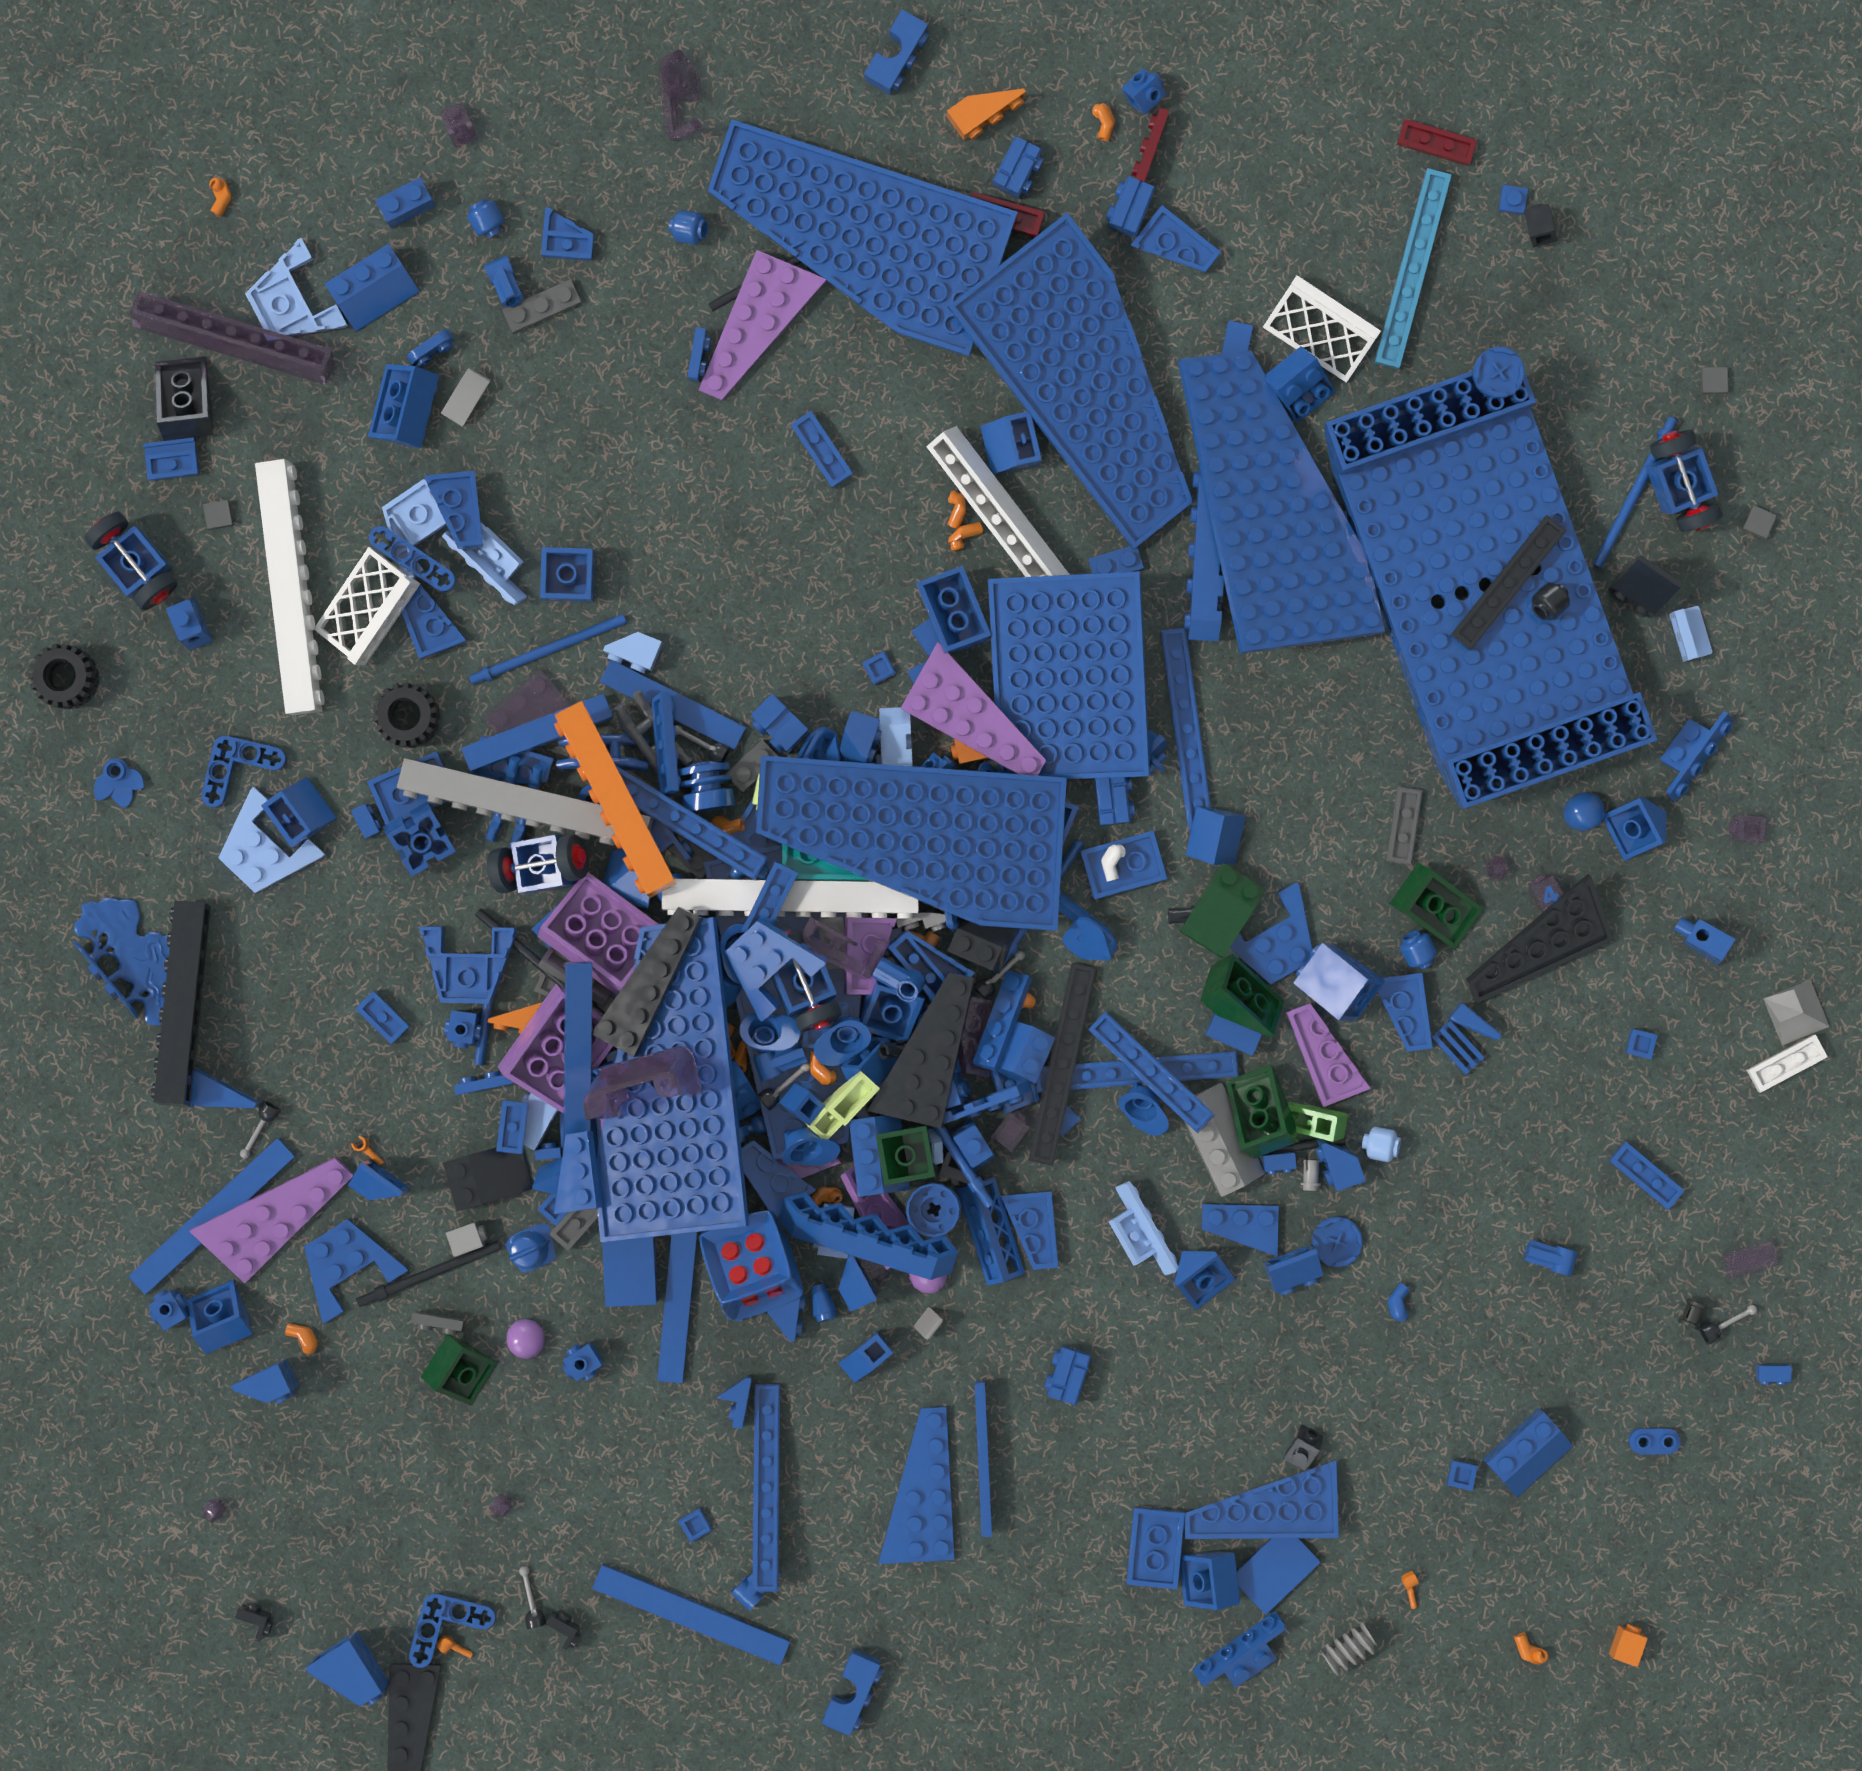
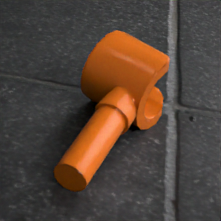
[904,930,940,947]
[351,1136,384,1166]
[1402,1571,1419,1609]
[437,1635,473,1658]

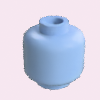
[1362,1127,1401,1162]

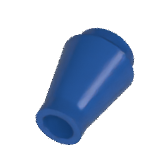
[811,1283,838,1323]

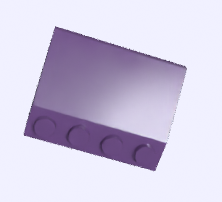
[538,872,659,995]
[497,984,613,1114]

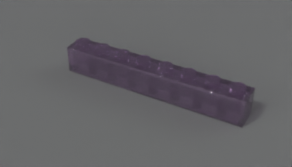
[130,291,334,385]

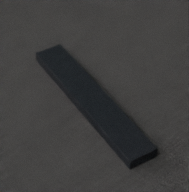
[1450,515,1567,651]

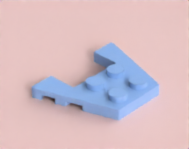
[245,238,348,340]
[382,479,486,579]
[219,787,326,893]

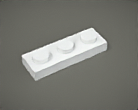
[1747,1034,1827,1093]

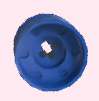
[677,761,735,813]
[906,1182,962,1237]

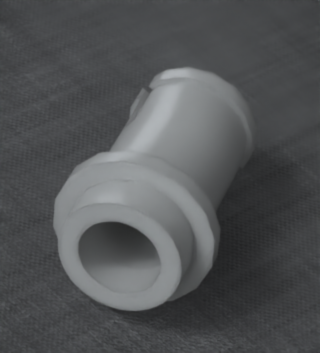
[1301,1160,1321,1191]

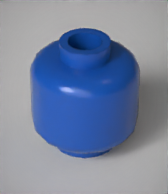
[467,198,505,238]
[669,210,708,245]
[1399,930,1437,969]

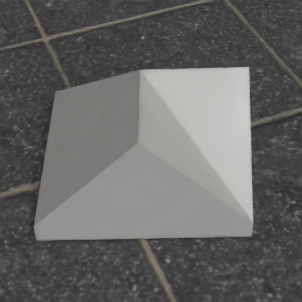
[1763,980,1829,1045]

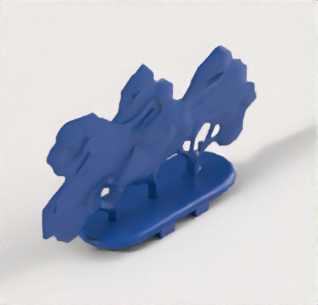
[72,897,170,1026]

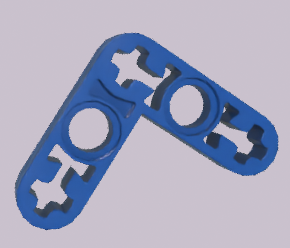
[201,736,287,808]
[409,1593,496,1668]

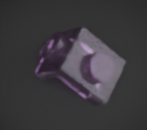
[440,102,478,148]
[1729,814,1766,843]

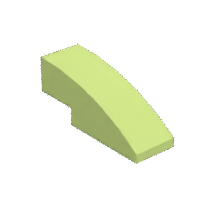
[805,1071,880,1139]

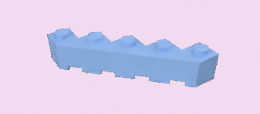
[876,707,912,766]

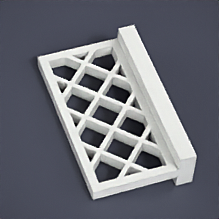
[1263,276,1381,383]
[315,547,421,665]

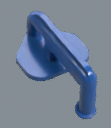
[797,727,841,761]
[1059,892,1117,961]

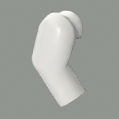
[1101,845,1126,882]

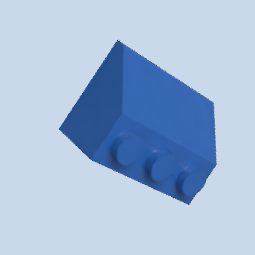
[325,244,420,332]
[368,364,439,448]
[916,566,991,654]
[849,1116,910,1197]
[1482,1408,1573,1497]

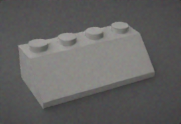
[1184,1082,1265,1197]

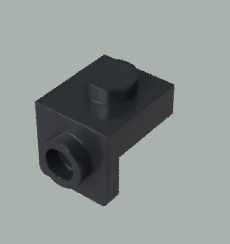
[937,1150,969,1187]
[1283,1425,1323,1471]
[235,1602,273,1642]
[546,1611,581,1652]

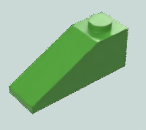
[1287,1102,1348,1142]

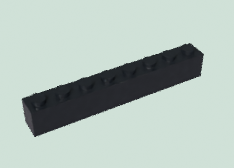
[151,900,211,1107]

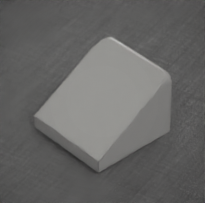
[914,1307,943,1340]

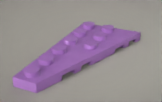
[699,250,827,400]
[901,642,1046,776]
[189,1157,354,1283]

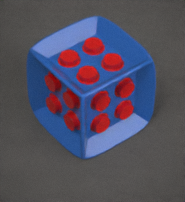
[699,1210,804,1320]

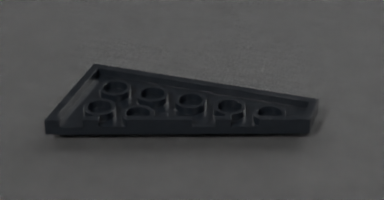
[1466,874,1614,1004]
[867,972,975,1128]

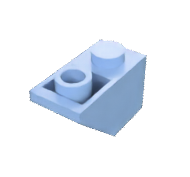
[603,632,663,673]

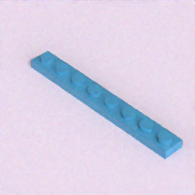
[1374,168,1451,370]

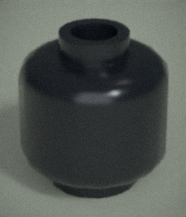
[1531,582,1570,621]

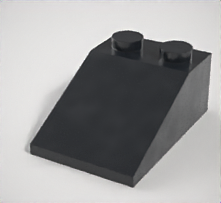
[155,357,214,441]
[1609,555,1683,618]
[948,919,1019,974]
[443,1147,533,1212]

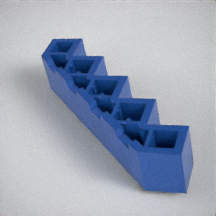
[1184,465,1224,641]
[779,1192,958,1280]

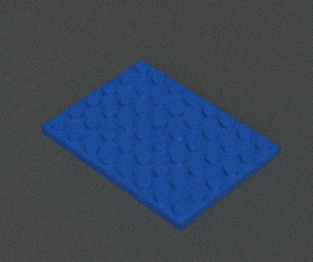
[988,571,1150,779]

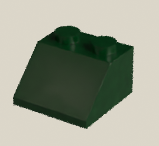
[876,1125,935,1186]
[421,1334,498,1405]

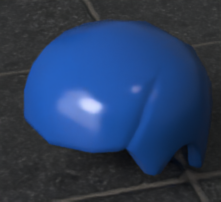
[1563,792,1605,831]

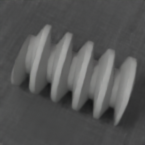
[1320,1623,1377,1676]

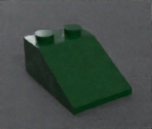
[1179,863,1266,959]
[1389,863,1484,950]
[1200,954,1284,1037]
[1225,1064,1299,1158]

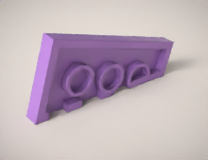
[1286,1003,1371,1107]

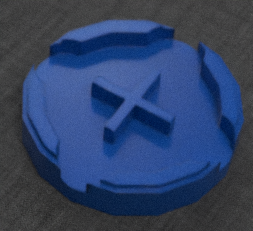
[1473,347,1525,399]
[1312,1216,1363,1267]

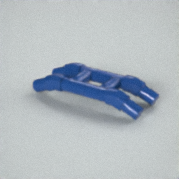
[556,734,649,771]
[485,756,544,849]

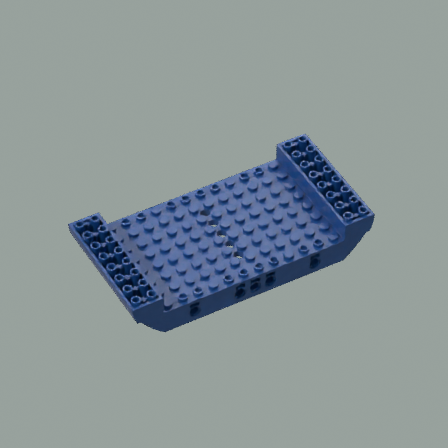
[1324,354,1657,809]

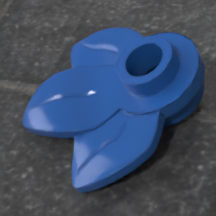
[94,758,144,808]

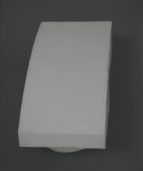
[441,367,491,427]
[896,913,946,932]

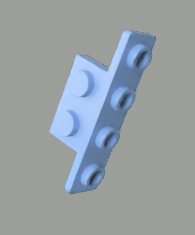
[442,527,527,605]
[1108,1181,1178,1275]

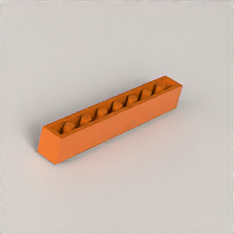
[554,701,677,898]

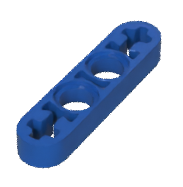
[369,526,456,592]

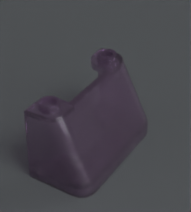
[583,1047,703,1120]

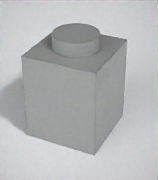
[446,1221,488,1257]

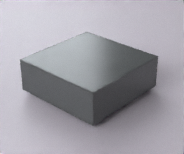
[1700,367,1728,394]
[203,500,234,530]
[1742,505,1777,539]

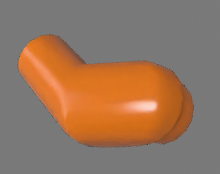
[1092,103,1115,142]
[810,1051,837,1085]
[811,1186,843,1206]

